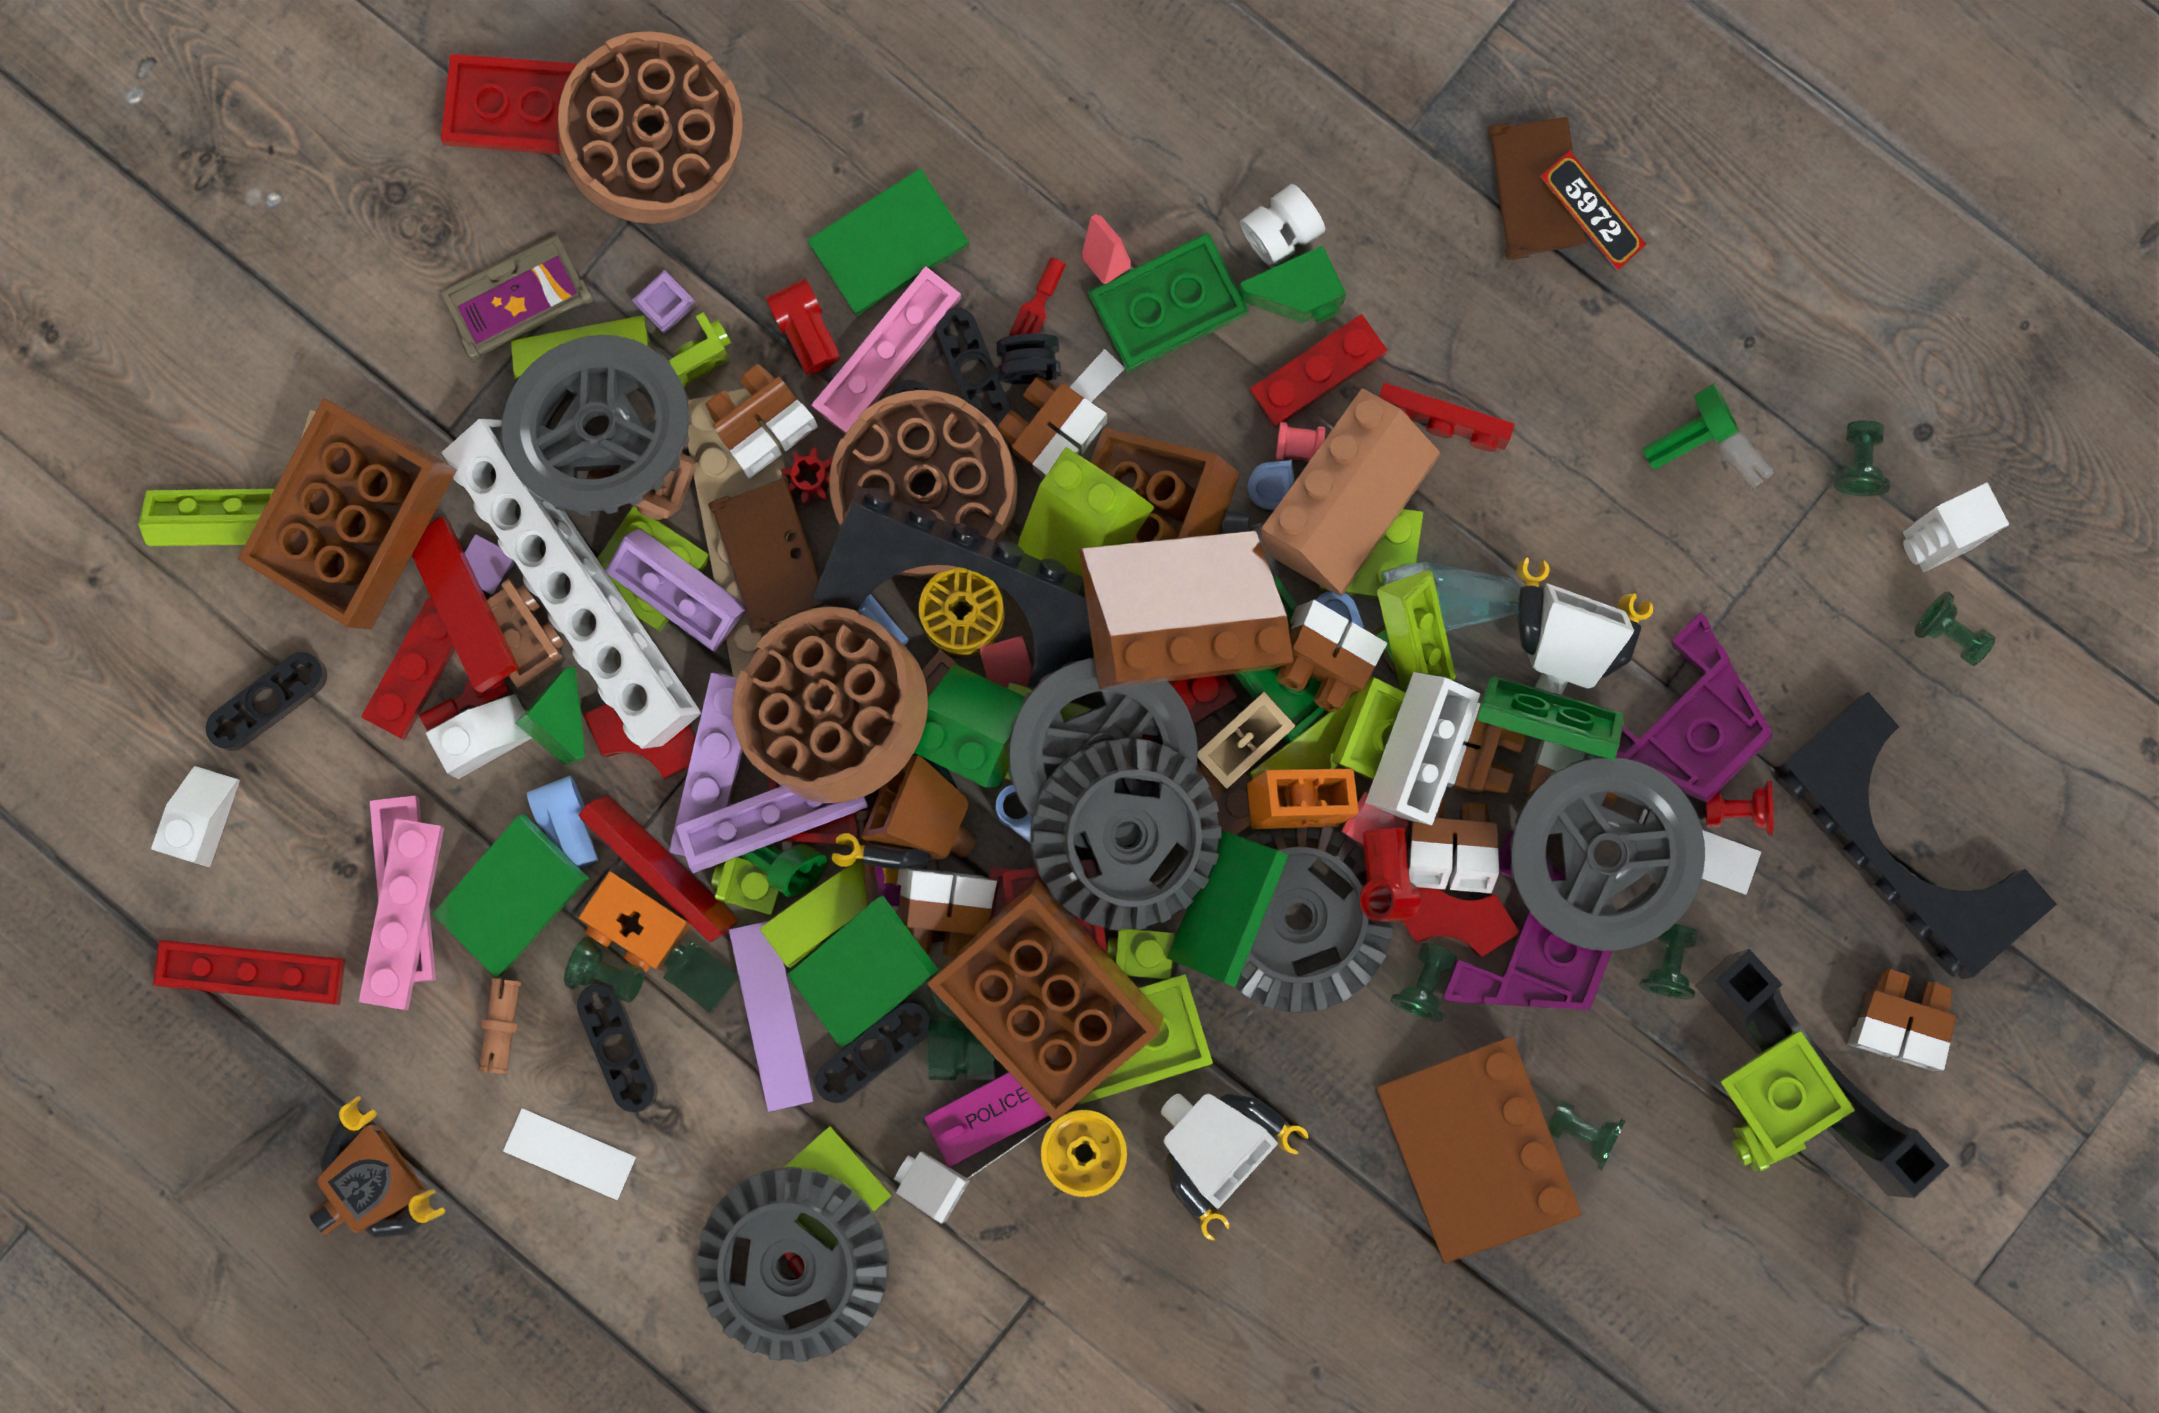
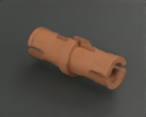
[478,978,521,1075]

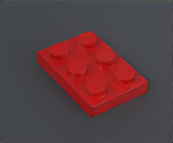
[441,54,578,155]

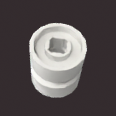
[1240,184,1326,268]

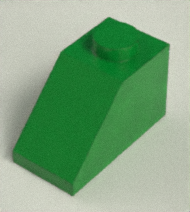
[1239,245,1346,323]

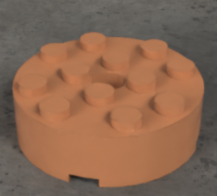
[558,31,743,224]
[829,390,1018,580]
[732,607,928,803]

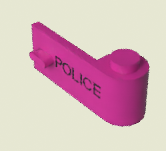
[924,1073,1049,1167]

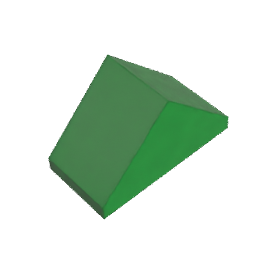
[515,666,585,765]

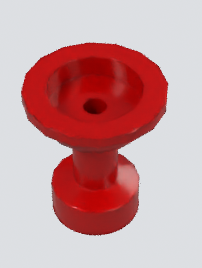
[1705,780,1774,836]

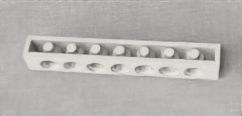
[441,419,701,749]

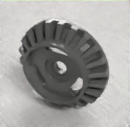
[502,335,692,516]
[1006,657,1198,848]
[1030,737,1221,931]
[1510,757,1705,951]
[1234,827,1393,1013]
[696,1167,889,1362]

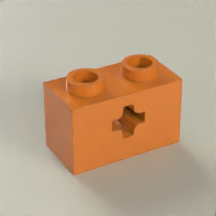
[1247,769,1359,829]
[579,871,692,973]

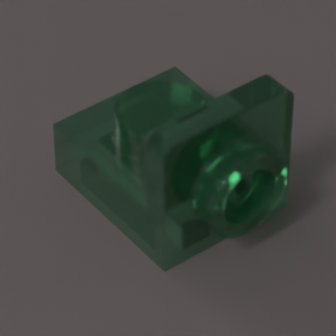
[663,941,739,1013]

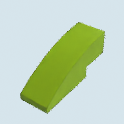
[759,859,867,968]

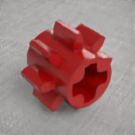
[781,447,833,507]

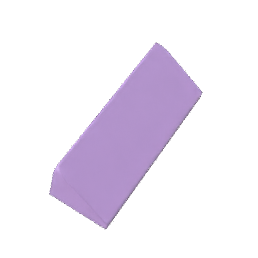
[605,529,746,652]

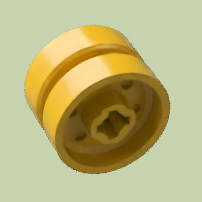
[919,567,1005,658]
[1041,1110,1127,1197]

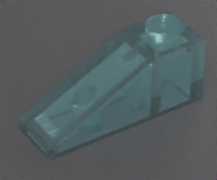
[1381,562,1520,631]

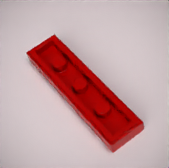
[412,516,519,693]
[578,794,739,943]
[153,940,346,1005]

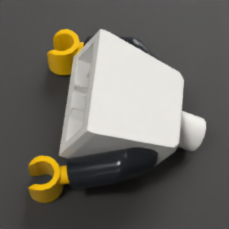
[1516,557,1653,695]
[1161,1093,1308,1240]

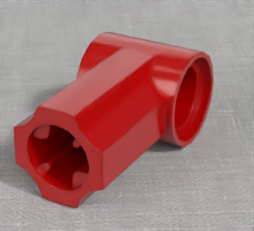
[765,278,841,376]
[1360,828,1421,921]

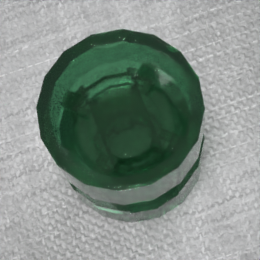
[927,1020,996,1080]

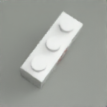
[1903,483,2009,572]
[1365,672,1480,825]

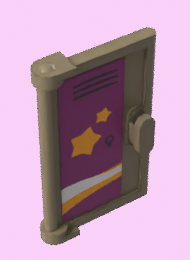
[440,233,594,362]

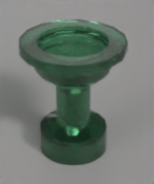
[1834,420,1891,496]
[1914,591,1996,666]
[1639,924,1698,1000]
[564,936,645,1003]
[1390,943,1457,1022]
[1548,1100,1626,1171]

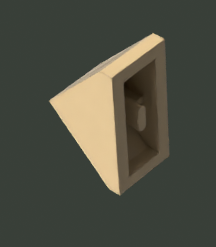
[1197,692,1296,789]

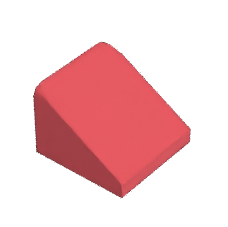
[1082,213,1131,284]
[979,636,1031,688]
[1342,792,1409,849]

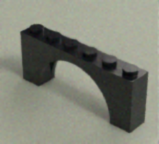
[812,485,1094,688]
[1776,692,2057,979]
[1695,949,1950,1198]

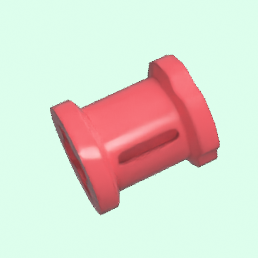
[1275,421,1325,462]

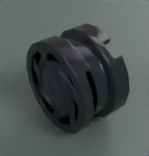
[996,333,1061,384]

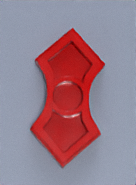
[584,704,696,780]
[1401,887,1520,958]

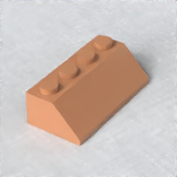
[1261,388,1440,597]

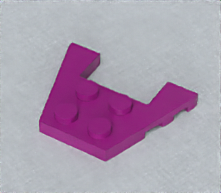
[1615,612,1772,803]
[1442,830,1612,1010]

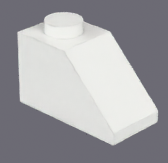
[426,694,532,779]
[151,766,240,867]
[894,1152,970,1224]

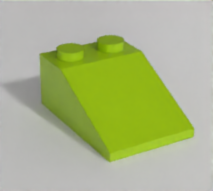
[1017,447,1154,577]

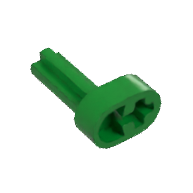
[1642,383,1740,470]
[741,843,827,897]

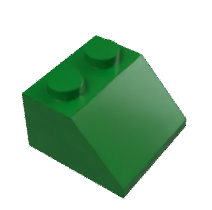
[914,664,1025,787]

